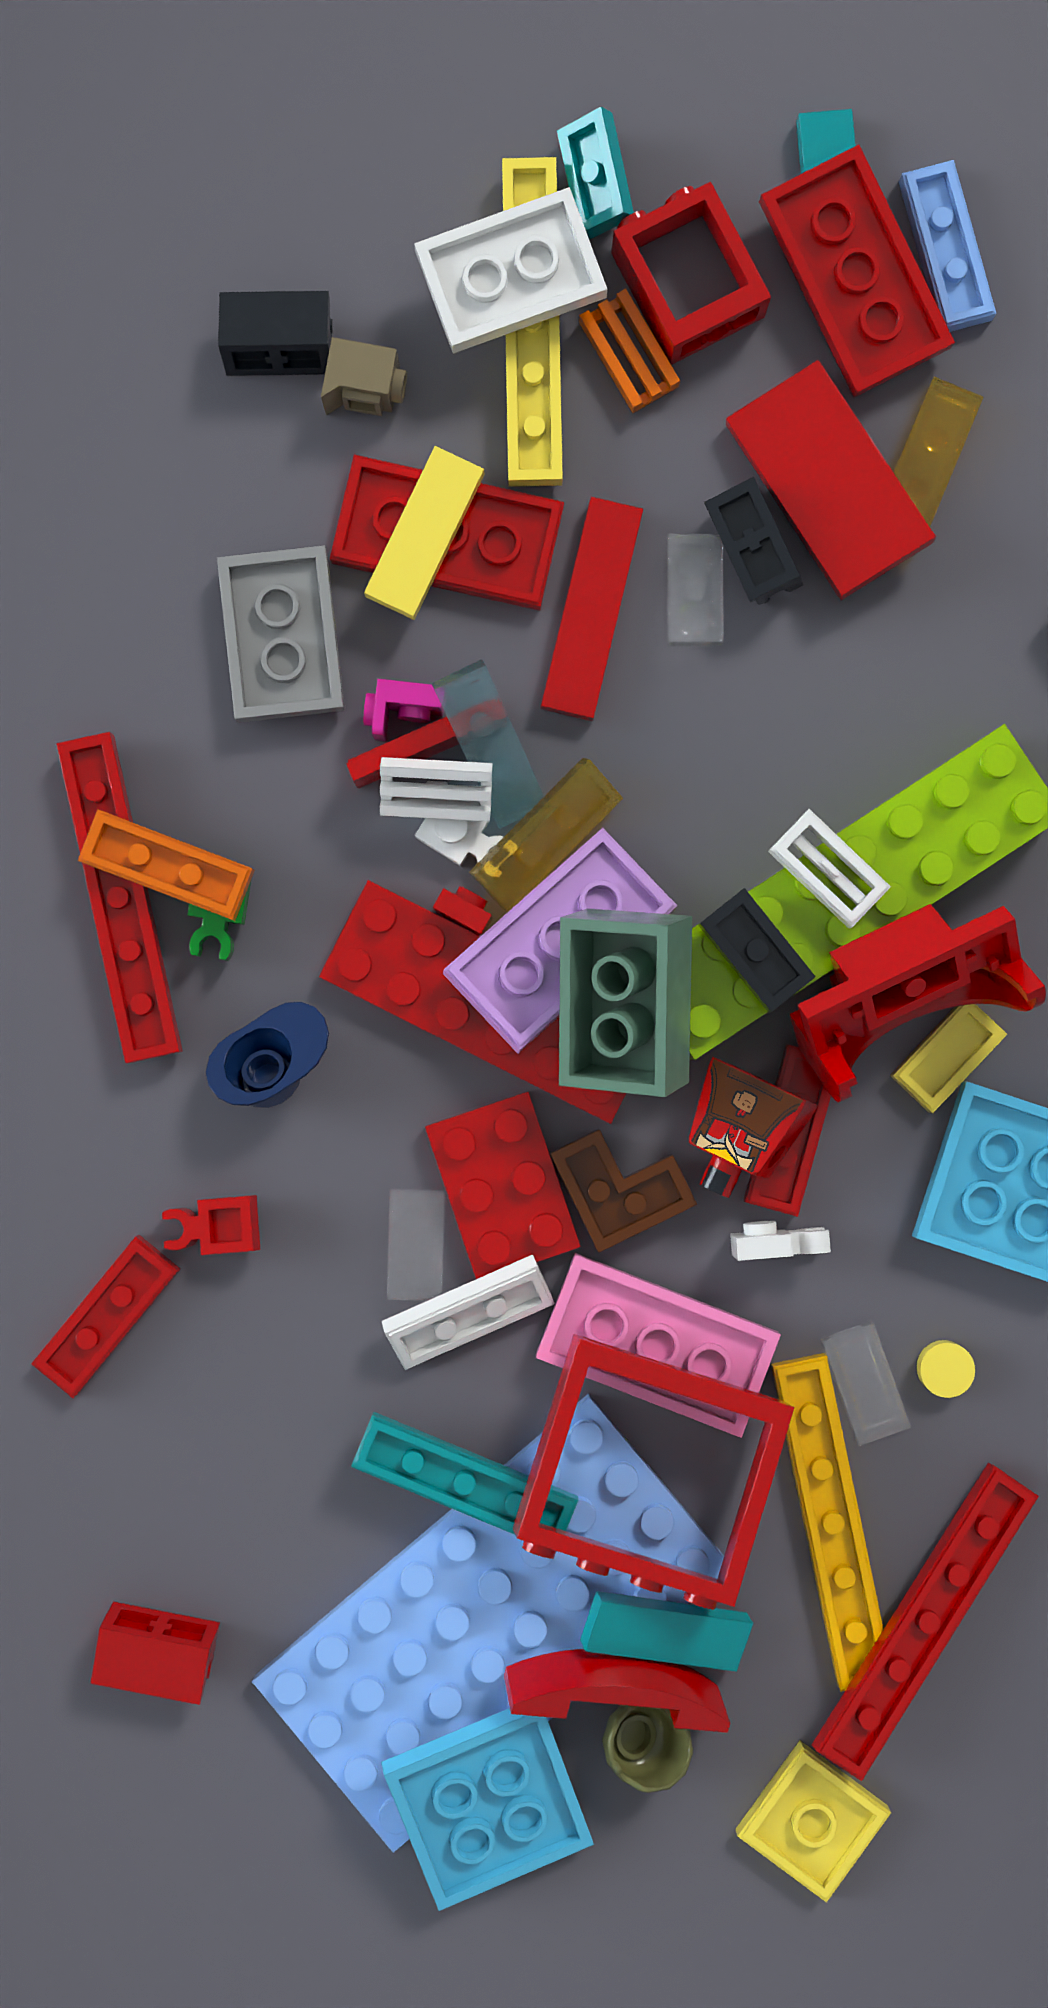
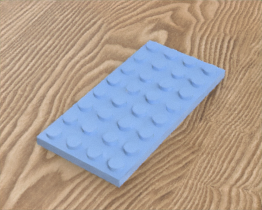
[252,1393,724,1853]

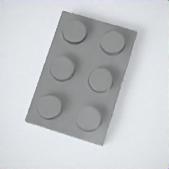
[217,545,345,723]

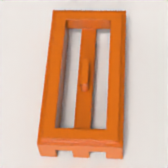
[579,288,680,413]

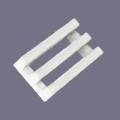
[380,757,493,821]
[768,809,891,929]

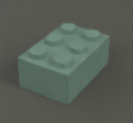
[559,909,692,1097]

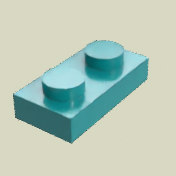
[557,107,634,239]

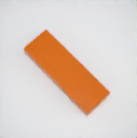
[78,809,255,921]

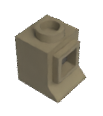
[321,337,407,416]

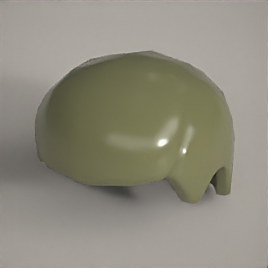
[602,1705,693,1793]

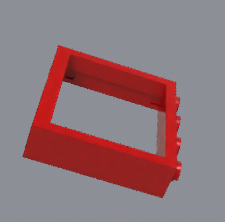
[513,1334,795,1610]

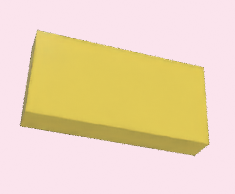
[890,1004,1007,1113]

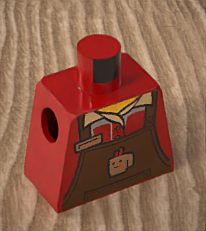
[689,1057,818,1198]

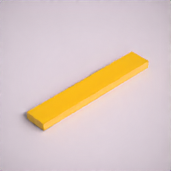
[771,1353,884,1692]

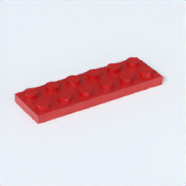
[319,880,626,1124]

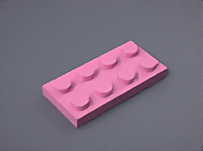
[536,1253,781,1438]

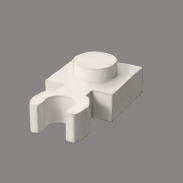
[414,818,516,879]
[730,1221,831,1261]

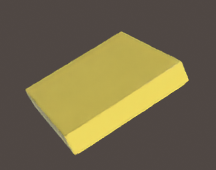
[736,1740,891,1903]

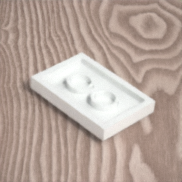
[414,187,608,354]

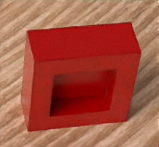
[433,886,493,936]

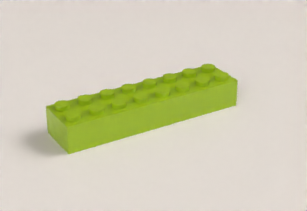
[690,724,1048,1060]

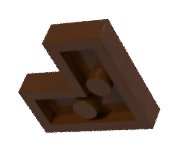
[550,1129,697,1253]

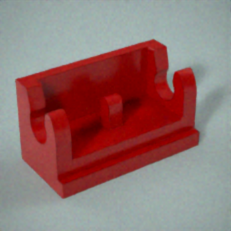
[90,1601,220,1705]

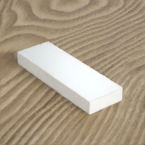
[382,1255,555,1370]

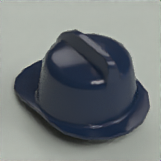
[206,1002,329,1108]

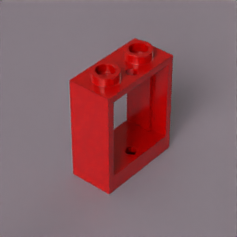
[611,181,771,365]

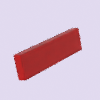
[541,496,643,721]

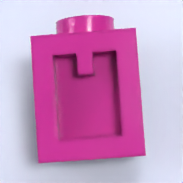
[363,679,445,742]

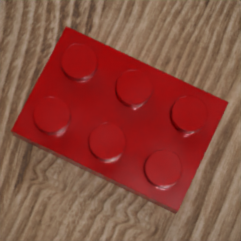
[425,1091,581,1279]

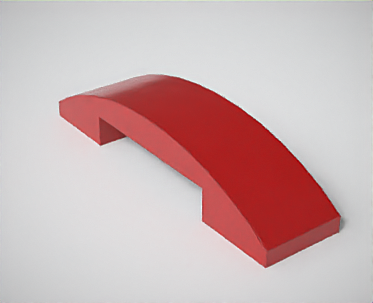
[504,1649,730,1733]

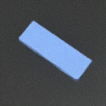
[898,160,996,332]

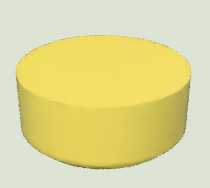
[917,1340,975,1398]

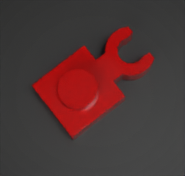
[162,1195,261,1255]

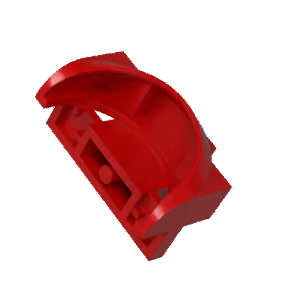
[789,904,1046,1102]

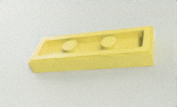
[364,446,485,620]

